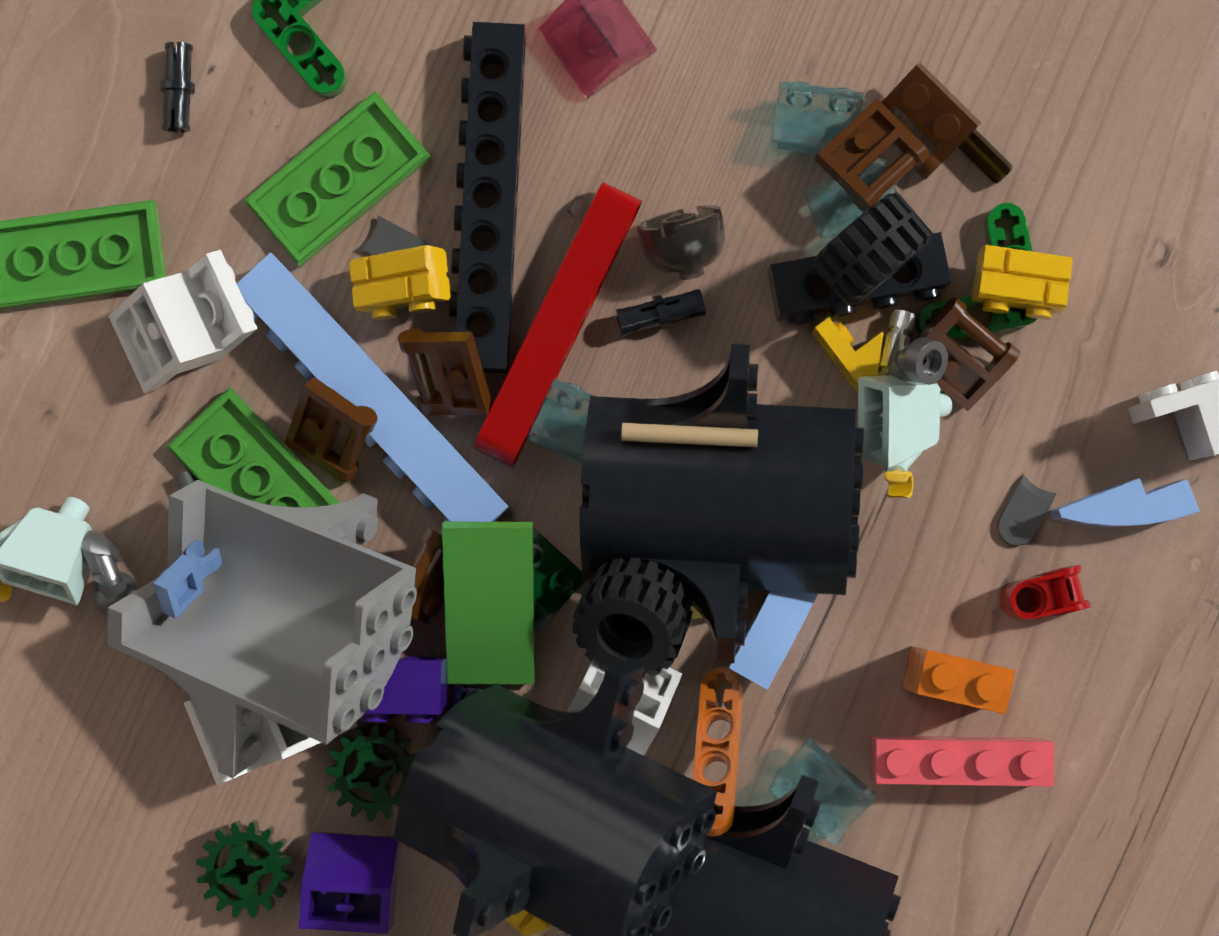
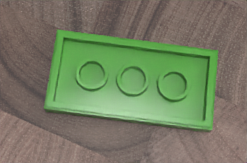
[244,91,431,267]
[0,200,166,310]
[167,387,341,507]
[442,521,535,684]

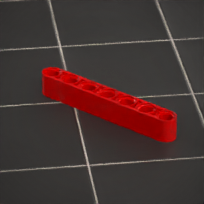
[473,182,642,467]

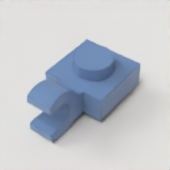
[153,540,223,619]

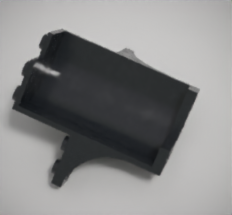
[579,344,864,663]
[393,659,717,936]
[650,774,901,936]

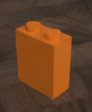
[902,646,1016,715]

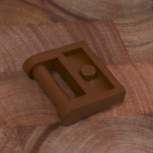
[881,63,981,180]
[814,99,930,212]
[915,297,1020,411]
[397,328,493,415]
[284,377,378,482]
[410,527,444,624]

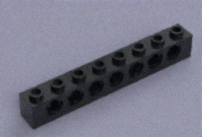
[449,22,526,373]

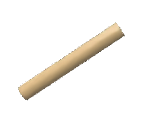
[621,423,758,448]

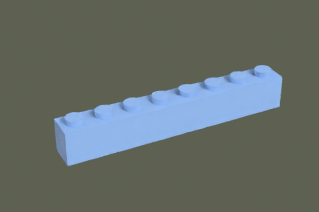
[237,252,510,525]

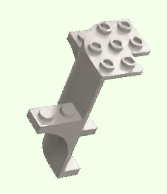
[107,480,417,779]

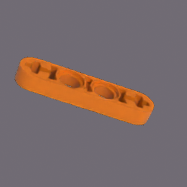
[693,667,743,837]

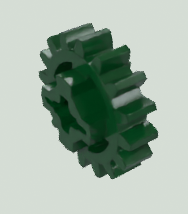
[325,724,417,821]
[196,820,294,918]

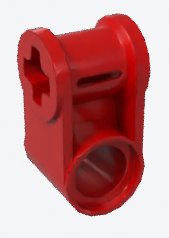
[1000,565,1090,619]

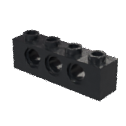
[767,232,952,326]

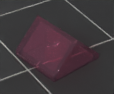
[538,0,657,99]

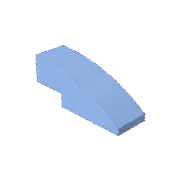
[1049,478,1200,527]
[727,591,818,690]

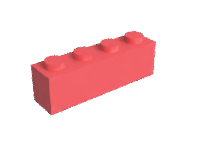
[869,735,1054,787]

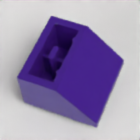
[361,656,448,723]
[299,832,399,934]

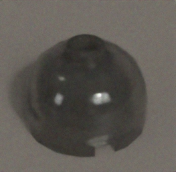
[637,205,725,280]

